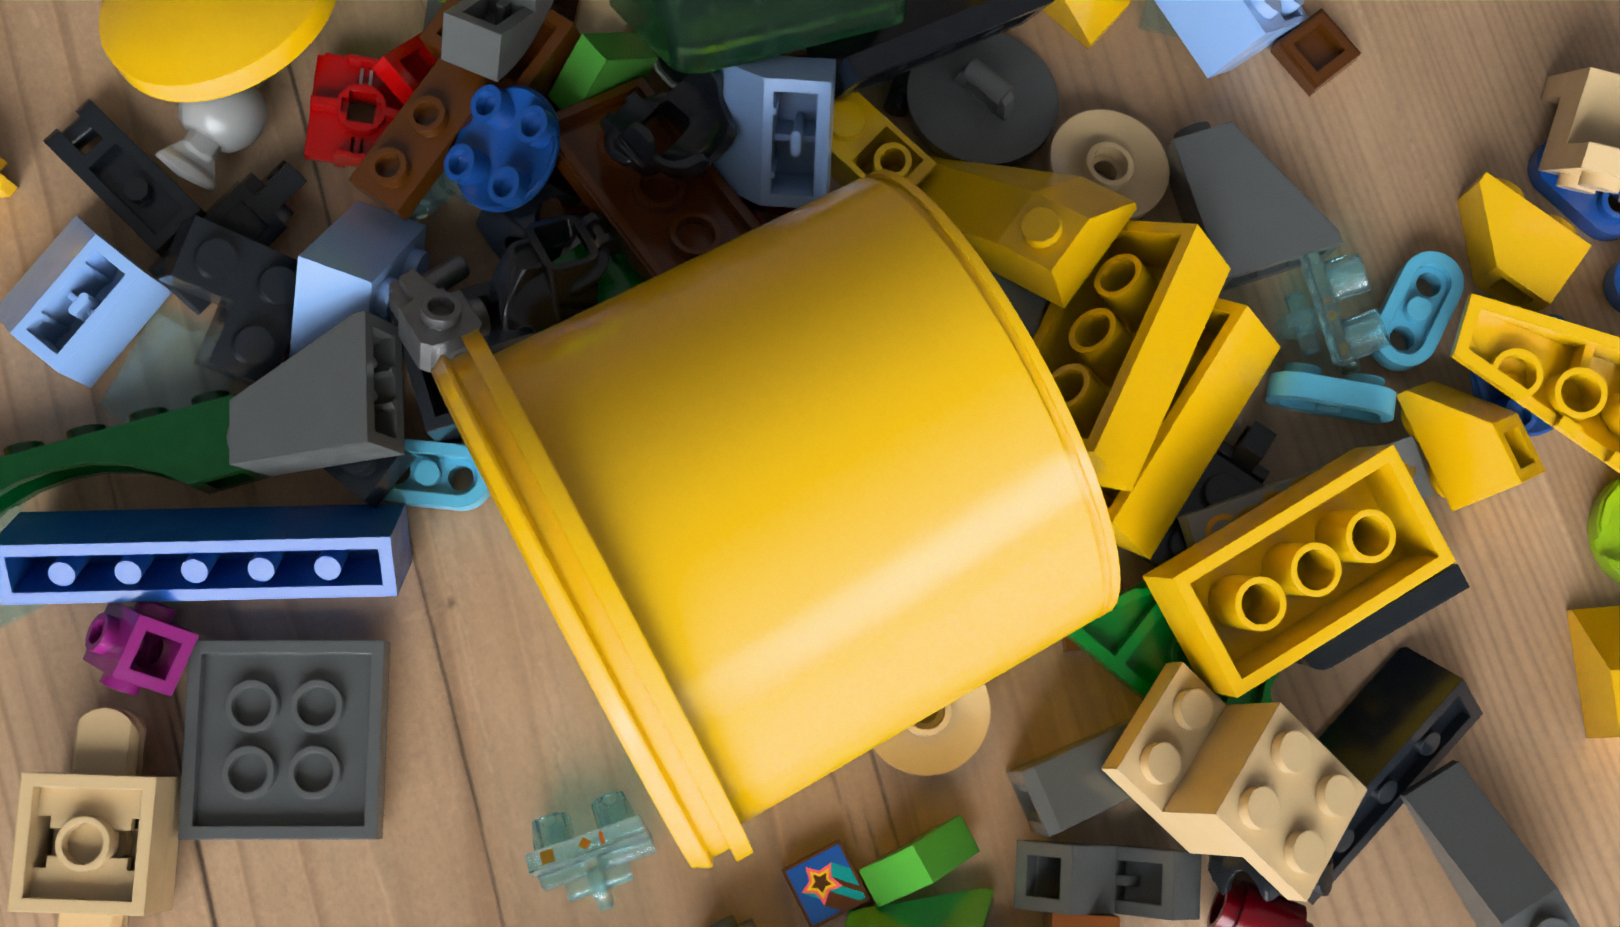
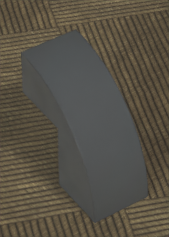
[441,0,554,82]
[1014,840,1201,921]

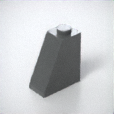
[1165,121,1343,292]
[227,311,405,476]
[1006,717,1133,837]

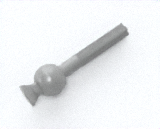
[155,80,268,191]

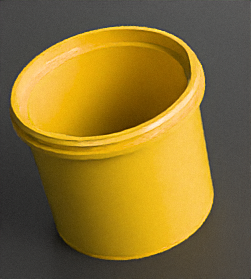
[430,169,1120,869]

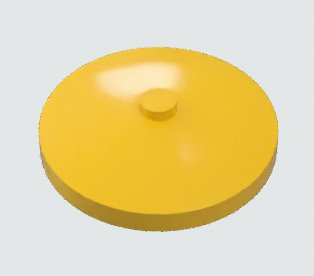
[99,0,337,102]

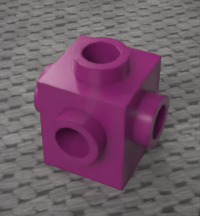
[83,602,199,697]

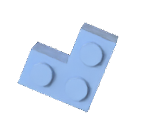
[289,200,430,358]

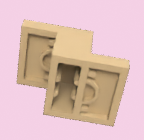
[1538,67,1620,202]
[1101,662,1368,902]

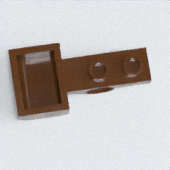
[348,0,581,221]

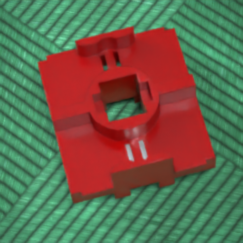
[304,53,404,168]

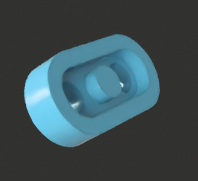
[1367,251,1464,371]
[1265,362,1397,423]
[383,439,491,511]

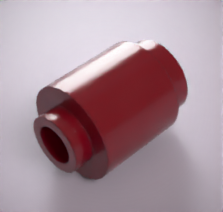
[1207,880,1314,927]

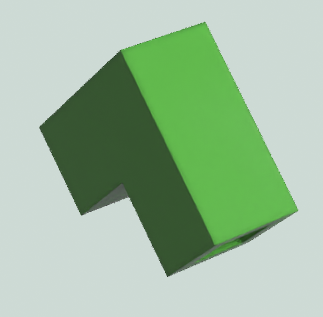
[547,32,659,110]
[858,815,980,908]

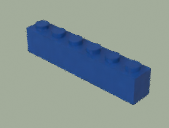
[0,504,412,605]

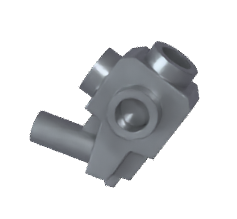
[389,255,491,372]

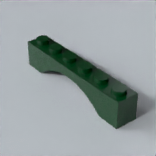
[0,390,270,520]

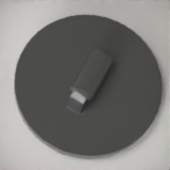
[906,33,1059,167]

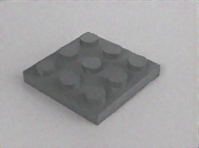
[178,640,390,840]

